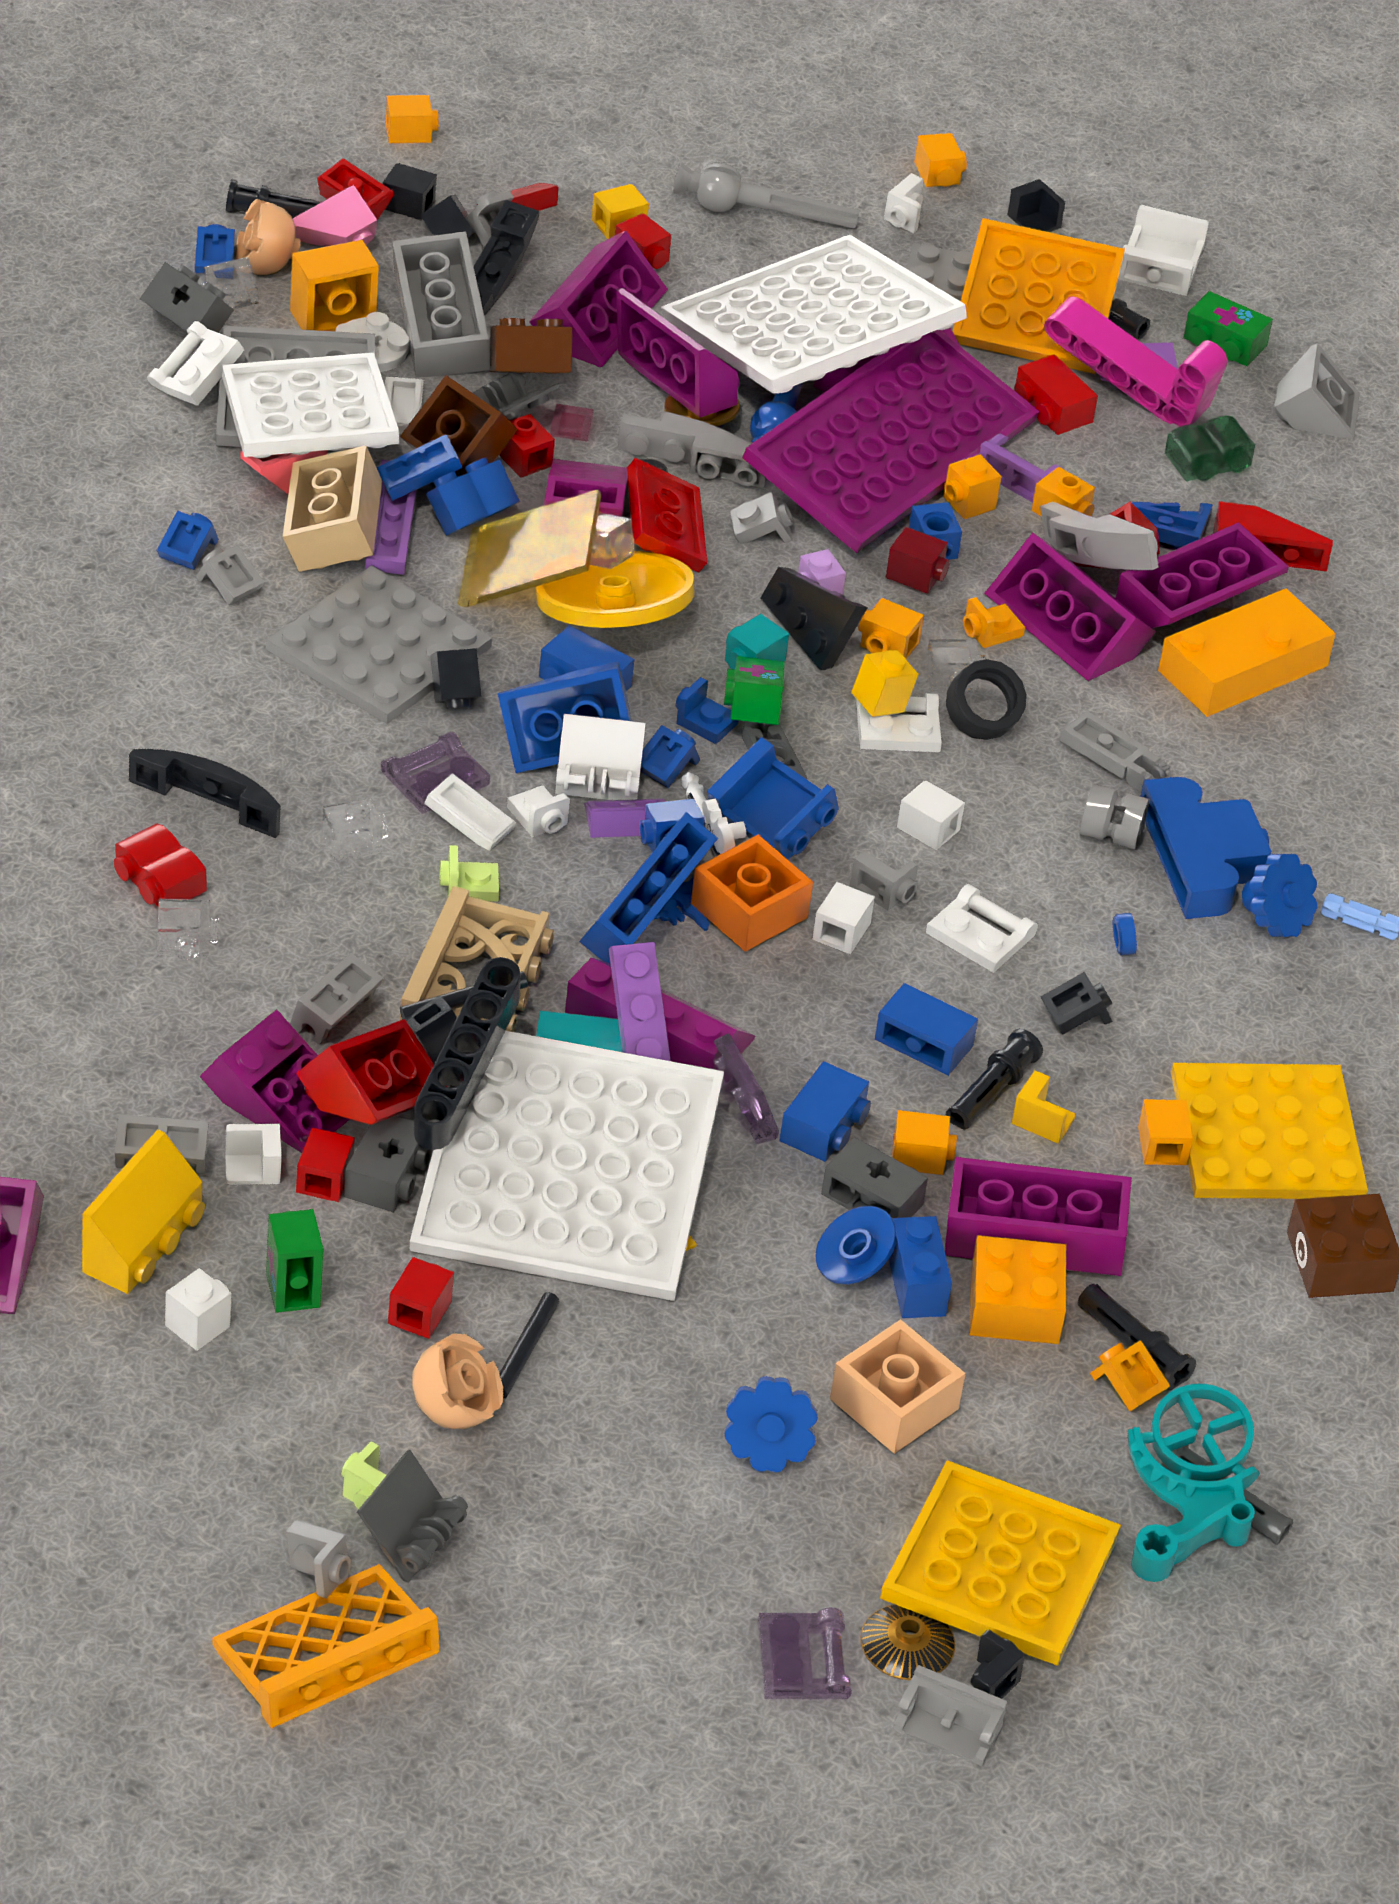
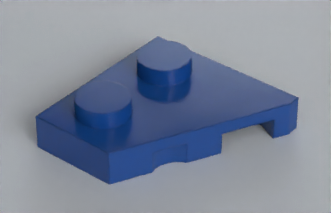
[1132,502,1213,549]

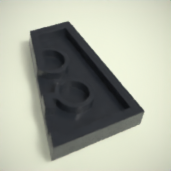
[760,567,868,670]

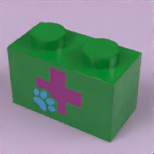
[1183,291,1273,367]
[724,656,785,725]
[266,1209,324,1313]

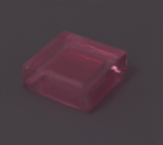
[550,404,594,442]

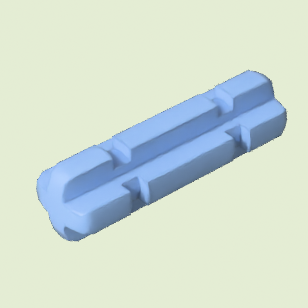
[1321,893,1399,940]

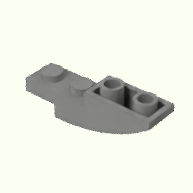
[618,412,766,488]
[1040,502,1158,570]

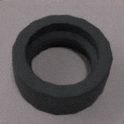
[946,659,1027,740]

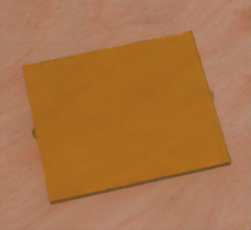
[458,490,601,607]

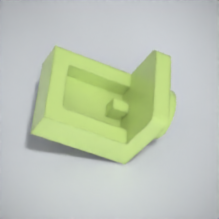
[342,1441,386,1510]

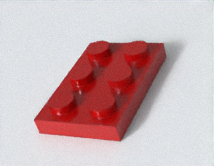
[627,458,708,573]

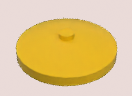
[536,550,695,628]

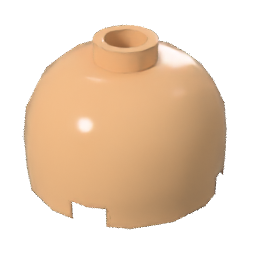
[235,199,300,275]
[412,1333,503,1429]

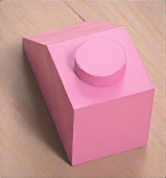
[293,185,377,247]

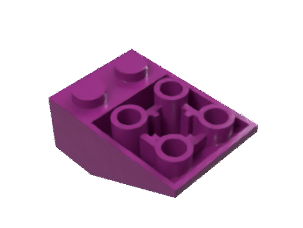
[541,459,628,546]
[199,1009,350,1153]

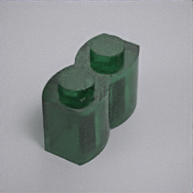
[1165,416,1255,482]

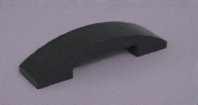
[473,200,540,316]
[129,749,281,838]

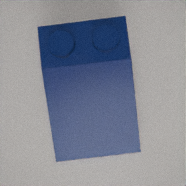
[498,661,632,773]

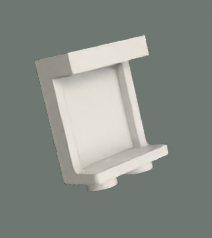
[1118,205,1209,296]

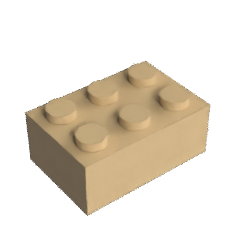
[282,445,382,572]

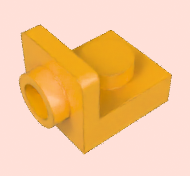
[963,597,1025,648]
[1090,1340,1170,1411]

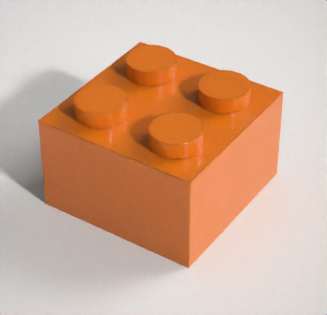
[691,835,813,952]

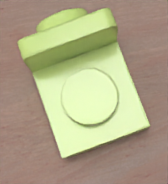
[440,845,499,902]

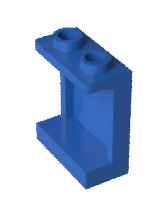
[706,737,839,860]

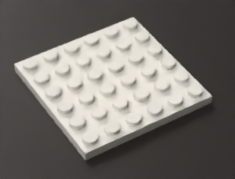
[661,235,967,394]
[409,1031,724,1301]

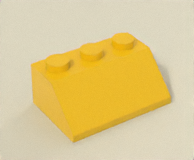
[82,1129,205,1294]

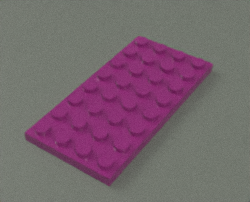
[742,330,1040,553]

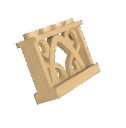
[400,886,555,1032]

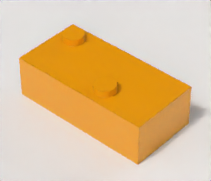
[1158,588,1336,717]

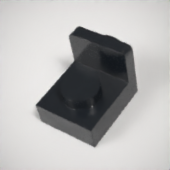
[1040,972,1113,1035]
[970,1629,1025,1699]

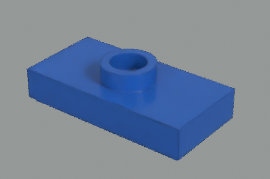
[377,434,462,501]

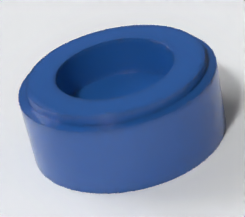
[1112,912,1137,956]

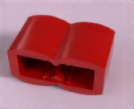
[114,823,207,912]

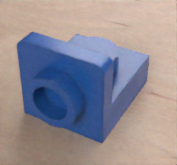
[195,224,235,275]
[157,510,219,570]
[675,677,739,744]
[640,725,700,788]

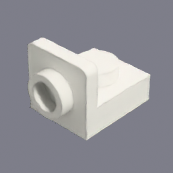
[884,173,923,233]
[507,785,570,837]

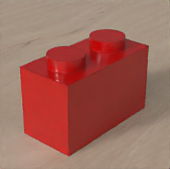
[1014,354,1098,435]

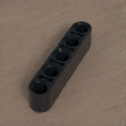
[414,957,521,1150]

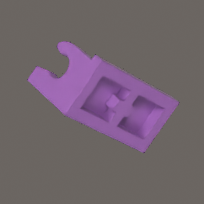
[980,433,1063,503]

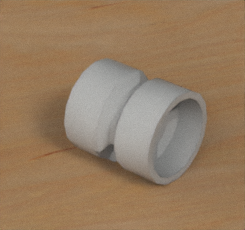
[1080,784,1150,850]

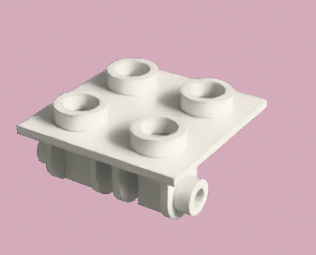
[555,714,646,800]

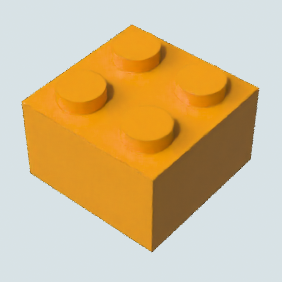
[290,240,379,331]
[969,1235,1066,1344]

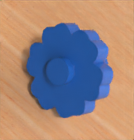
[1242,854,1317,937]
[724,1376,818,1472]

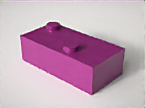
[944,1157,1132,1276]

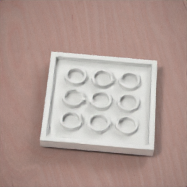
[222,353,399,458]

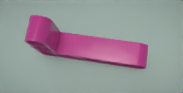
[1044,296,1228,432]

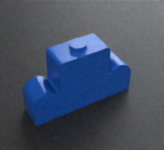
[1141,777,1271,919]

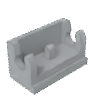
[290,953,384,1044]
[115,1115,209,1174]
[893,1665,1008,1766]

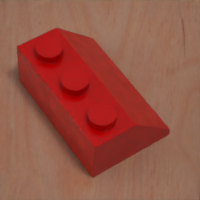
[296,1019,448,1125]

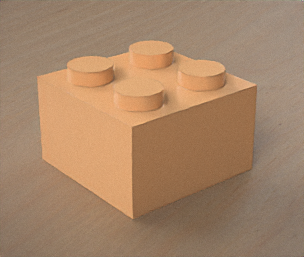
[830,1319,966,1454]

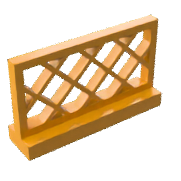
[212,1564,440,1729]

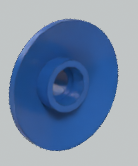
[816,1206,896,1285]

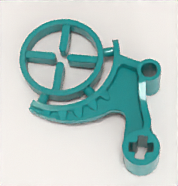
[1127,1383,1260,1582]

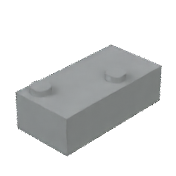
[392,232,490,377]

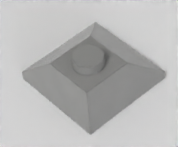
[1274,343,1360,439]

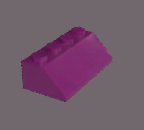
[529,231,668,368]
[617,288,740,418]
[1116,523,1289,628]
[984,532,1156,681]
[565,957,755,1073]

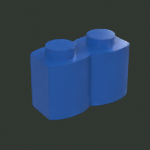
[426,457,520,536]

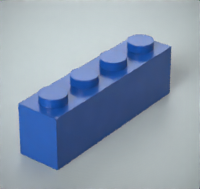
[579,812,718,964]

